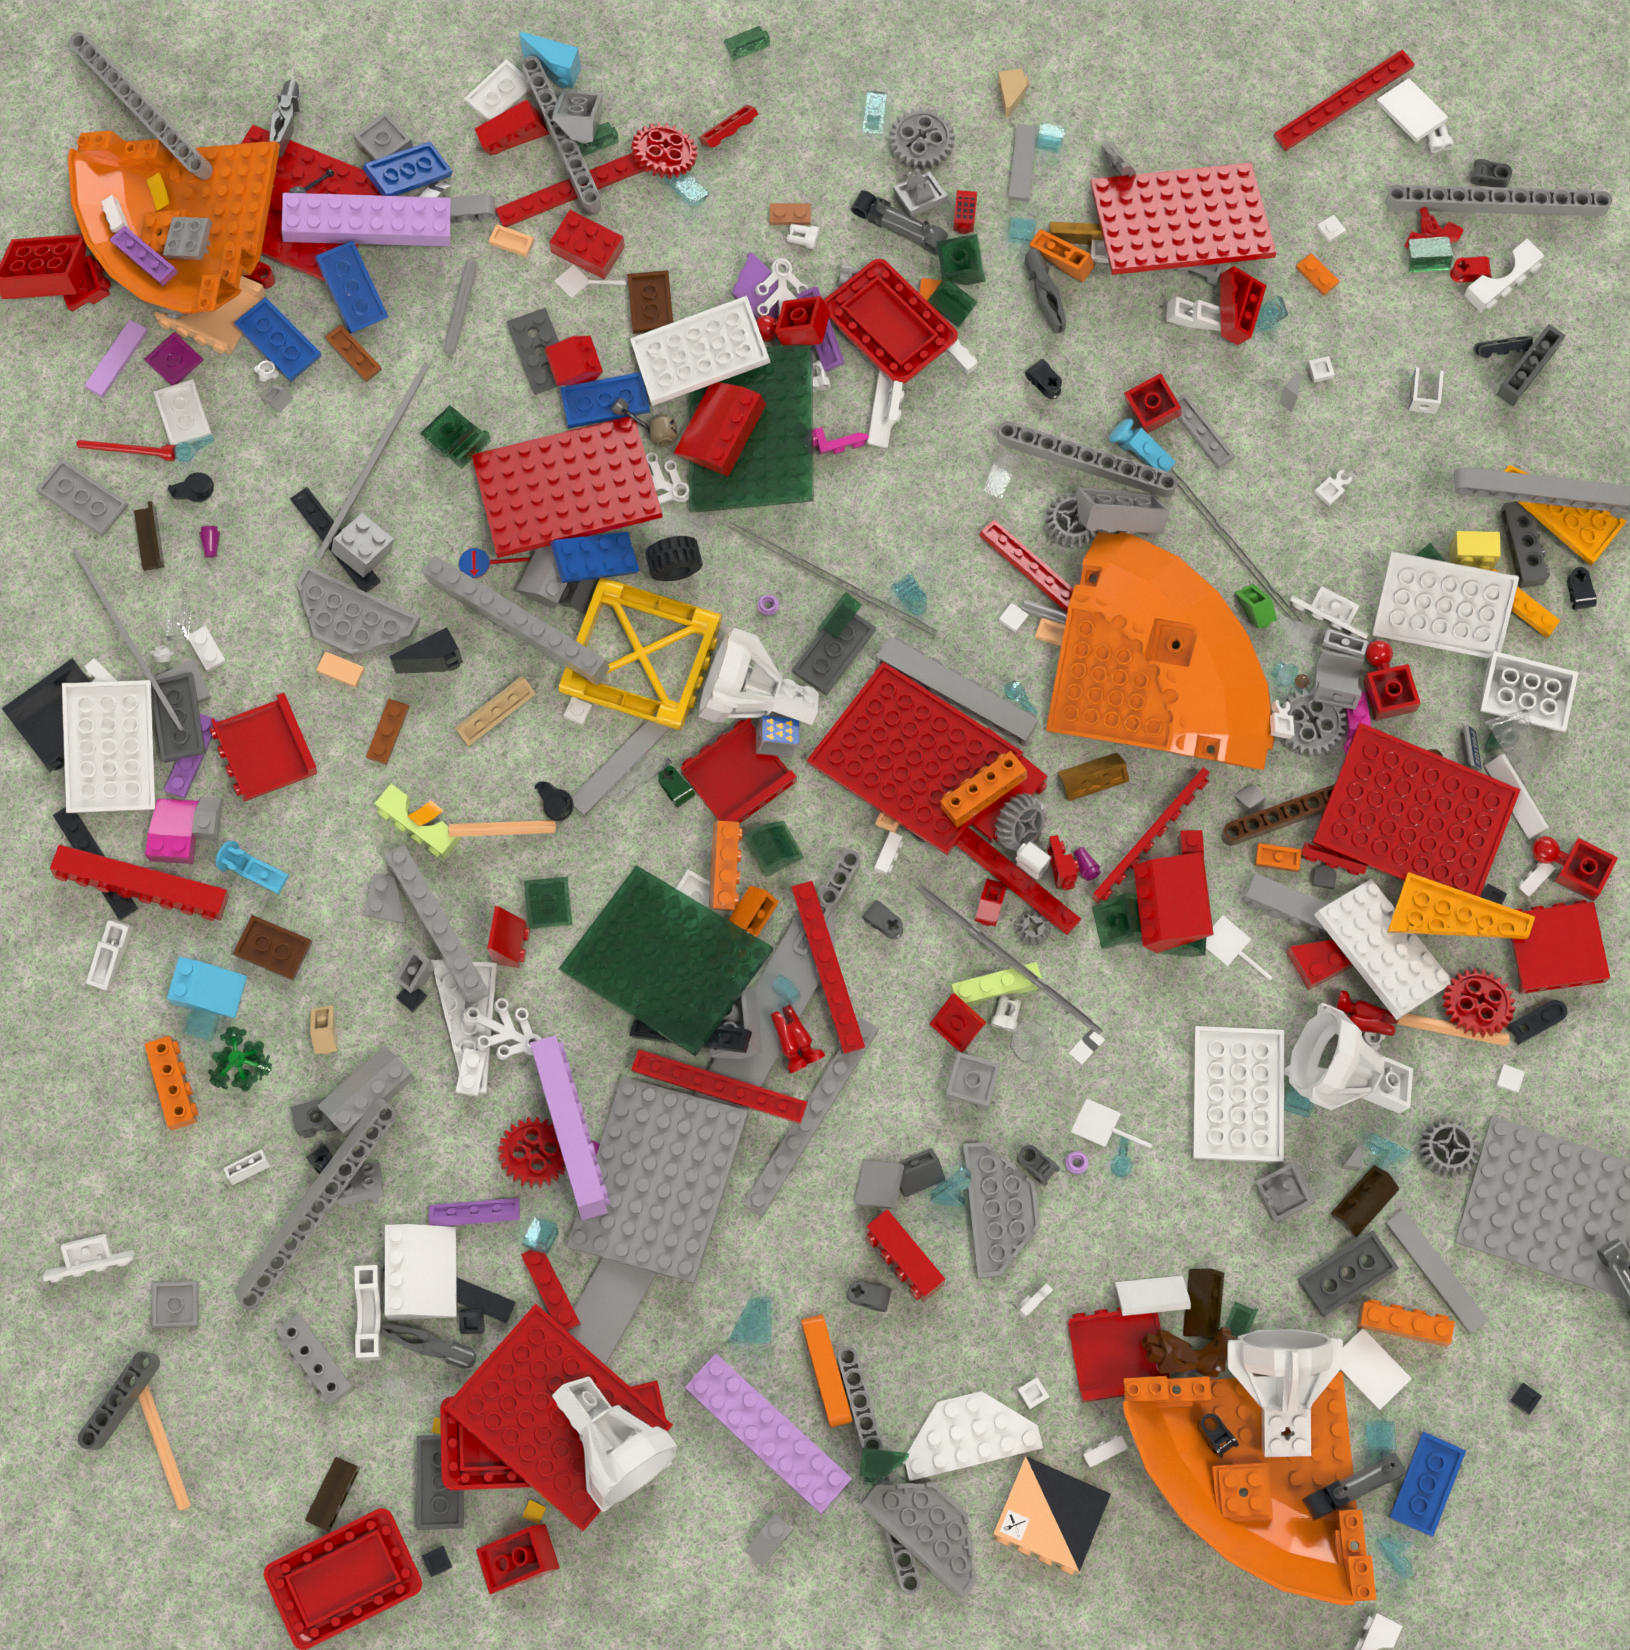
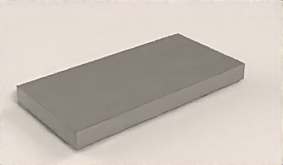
[36,458,129,537]

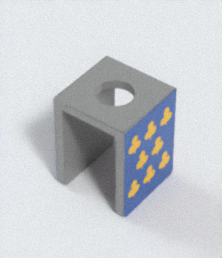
[756,715,799,757]

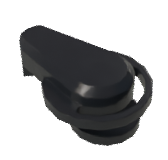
[168,472,214,502]
[534,781,574,821]

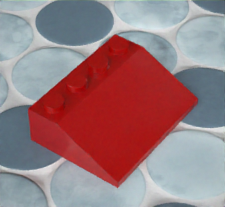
[0,234,86,299]
[674,382,766,477]
[1133,852,1214,953]

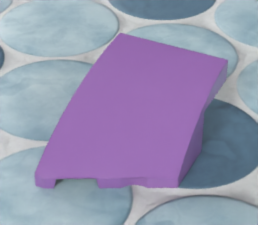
[731,252,779,320]

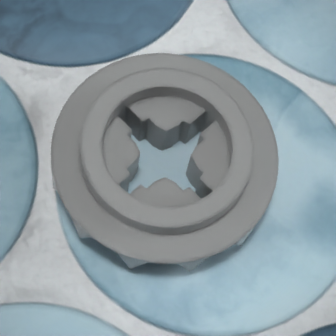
[1016,910,1051,945]

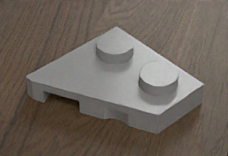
[364,873,406,924]

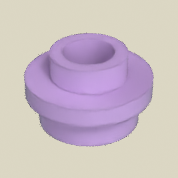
[758,595,779,616]
[1066,1151,1088,1174]

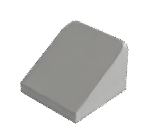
[261,384,293,413]
[1234,784,1266,813]
[1341,1145,1363,1171]

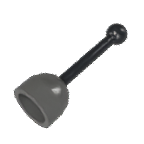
[288,169,334,193]
[610,397,650,434]

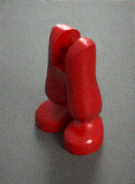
[1337,990,1399,1036]
[771,1004,825,1074]

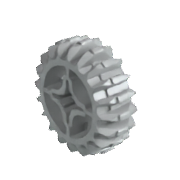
[1045,493,1100,549]
[994,793,1047,851]
[1419,1118,1480,1178]

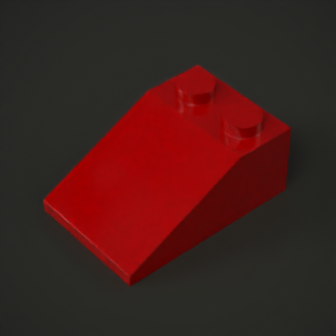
[487,906,530,968]
[476,1524,560,1594]

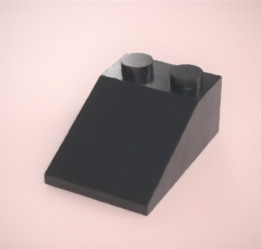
[389,627,463,674]

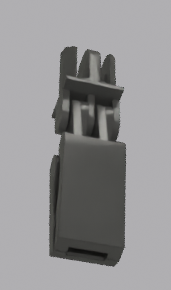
[269,80,301,157]
[1024,249,1066,333]
[381,1323,476,1369]

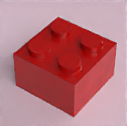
[1124,373,1182,434]

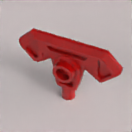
[1404,207,1464,253]

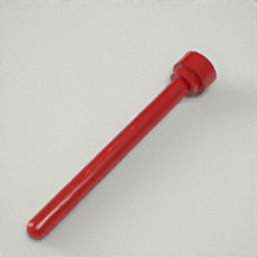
[76,440,177,462]

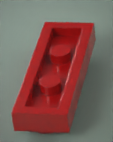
[698,105,759,148]
[1301,842,1367,875]

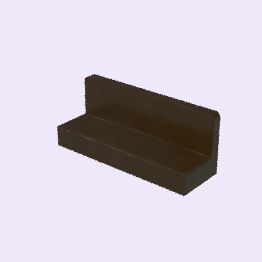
[134,501,165,571]
[1330,1165,1399,1237]
[1183,1268,1225,1340]
[305,1457,360,1532]

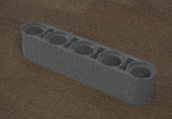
[78,1351,160,1450]

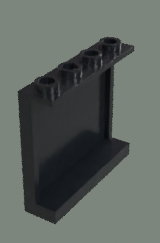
[2,658,90,772]

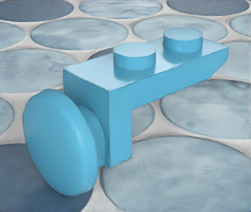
[1109,418,1176,472]
[216,841,289,894]

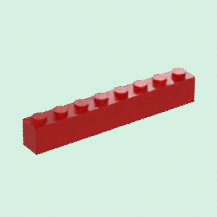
[50,845,229,921]

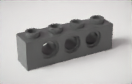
[1496,324,1566,406]
[1500,501,1550,588]
[290,1097,386,1138]

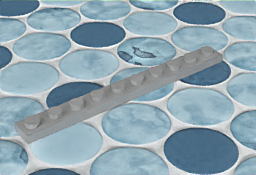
[743,1017,879,1217]

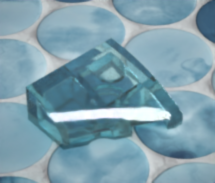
[728,1297,772,1345]

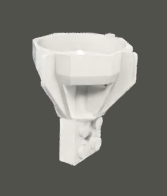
[698,628,818,725]
[1284,1003,1413,1114]
[1227,1329,1343,1457]
[552,1377,677,1512]

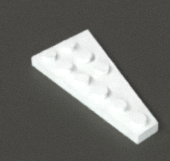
[431,960,497,1094]

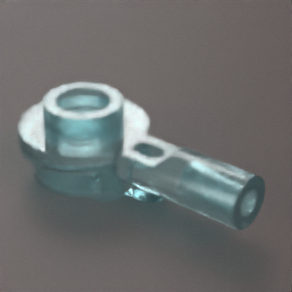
[174,434,215,462]
[1004,680,1039,715]
[1110,1133,1133,1177]

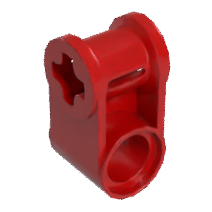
[1450,256,1492,283]
[241,261,276,289]

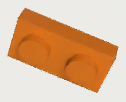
[1296,253,1340,296]
[1255,843,1302,872]

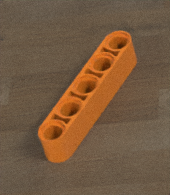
[801,1314,852,1429]

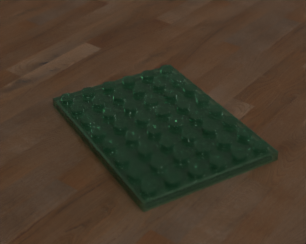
[689,344,814,513]
[558,865,774,1057]

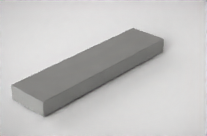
[1008,124,1037,202]
[1177,393,1235,469]

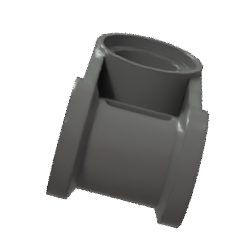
[1470,159,1512,188]
[862,900,903,939]
[1017,1145,1060,1186]
[847,1281,892,1312]

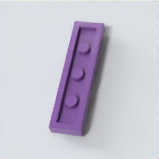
[110,226,178,286]
[797,286,845,372]
[164,714,219,799]
[429,1198,520,1226]

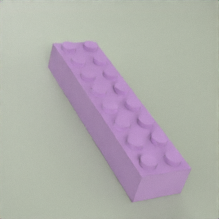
[282,193,451,246]
[530,1035,610,1221]
[685,1353,852,1515]

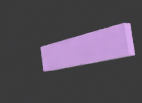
[84,320,148,398]

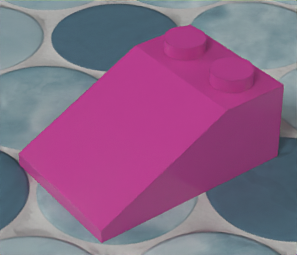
[145,799,199,864]

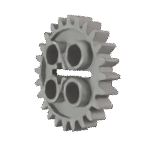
[889,107,955,170]
[1279,688,1347,757]

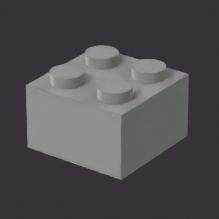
[331,513,394,577]

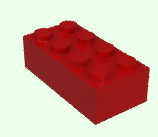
[865,1209,946,1303]

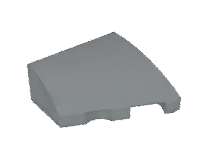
[1101,142,1136,177]

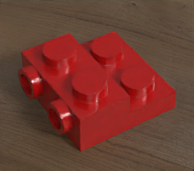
[63,255,111,312]
[1047,835,1079,891]

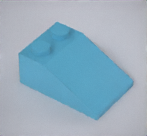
[519,32,581,88]
[167,957,247,1018]

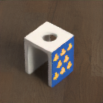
[1408,367,1444,414]

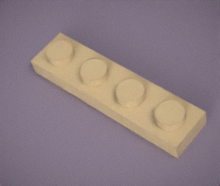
[455,676,535,746]

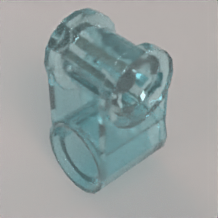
[891,574,927,616]

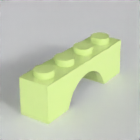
[374,784,461,859]
[951,962,1042,1007]

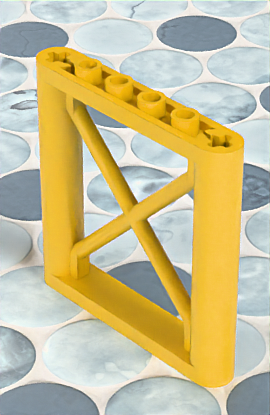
[559,578,723,731]

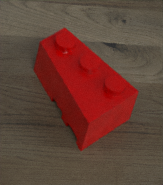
[474,99,549,156]
[1220,266,1267,345]
[1286,940,1354,990]

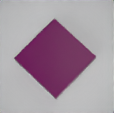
[144,332,204,386]

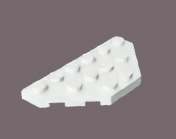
[904,1391,1043,1482]

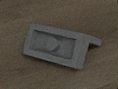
[558,578,600,615]
[898,1148,945,1197]

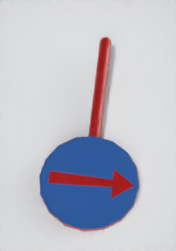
[458,548,530,578]

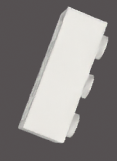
[101,195,130,233]
[945,339,978,375]
[84,658,117,682]
[874,831,904,876]
[1516,862,1556,900]
[224,1149,271,1185]
[1082,1435,1128,1468]

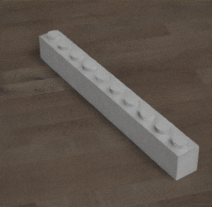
[422,555,610,686]

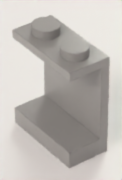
[1313,649,1364,710]

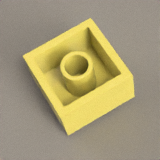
[1449,531,1501,571]

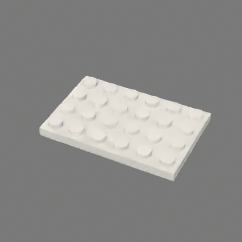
[630,296,771,406]
[1372,551,1519,658]
[62,680,155,814]
[1314,879,1451,1020]
[1193,1026,1284,1163]

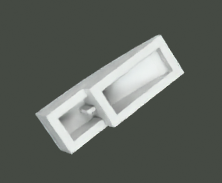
[1166,297,1221,331]
[86,919,134,990]

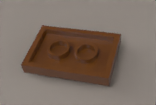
[627,270,673,334]
[233,915,312,981]

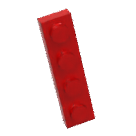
[521,1244,581,1331]

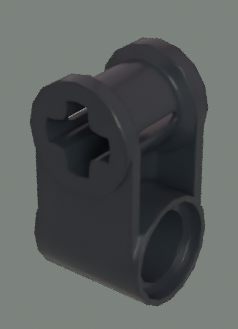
[1025,359,1062,399]
[1567,567,1597,610]
[306,1144,341,1175]
[1198,1413,1239,1459]

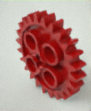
[631,122,698,179]
[1442,968,1516,1038]
[498,1117,566,1189]

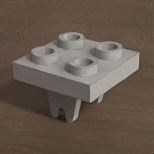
[893,169,948,217]
[163,217,212,260]
[337,1162,384,1209]
[1256,1162,1316,1222]

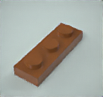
[325,325,382,382]
[366,699,409,765]

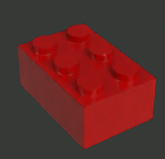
[549,210,625,280]

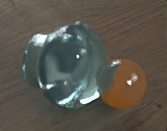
[1272,662,1309,689]

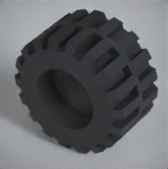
[645,536,703,581]

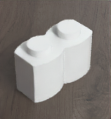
[1015,842,1052,881]

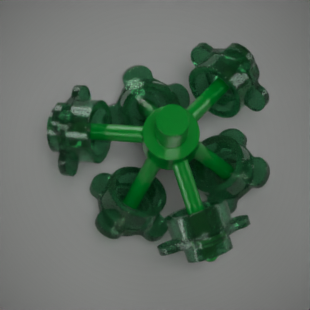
[208,1026,272,1092]

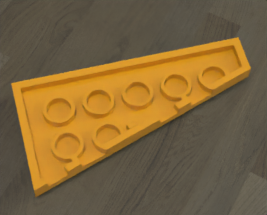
[1503,465,1627,566]
[1387,872,1535,939]

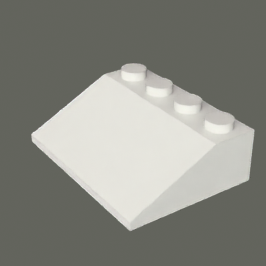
[1480,651,1578,733]
[385,1224,457,1320]

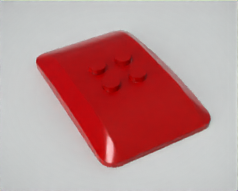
[824,258,958,384]
[440,1396,532,1491]
[263,1508,423,1650]

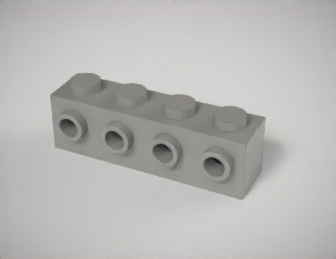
[276,1314,354,1406]

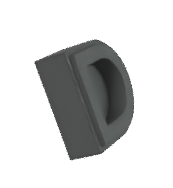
[1312,865,1336,890]

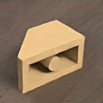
[998,68,1029,117]
[310,1005,337,1054]

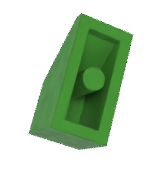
[1235,584,1277,629]

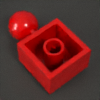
[756,296,830,349]
[1363,640,1421,721]
[1531,836,1618,902]

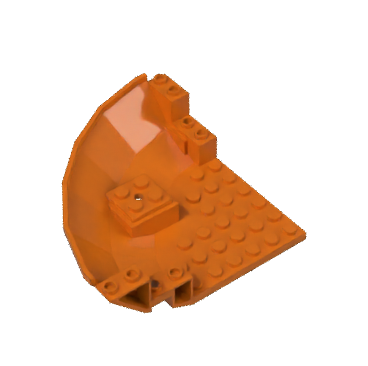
[68,130,280,314]
[1046,532,1275,770]
[1123,1372,1376,1606]

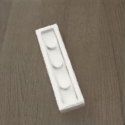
[1485,754,1549,839]

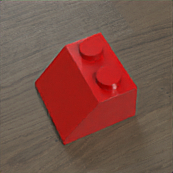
[544,335,603,386]

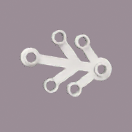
[755,258,808,317]
[646,452,691,504]
[462,998,541,1060]

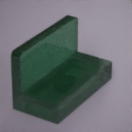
[724,26,770,61]
[575,122,619,157]
[1408,237,1453,272]
[927,277,978,327]
[446,425,491,469]
[817,592,862,639]
[1224,1301,1258,1340]

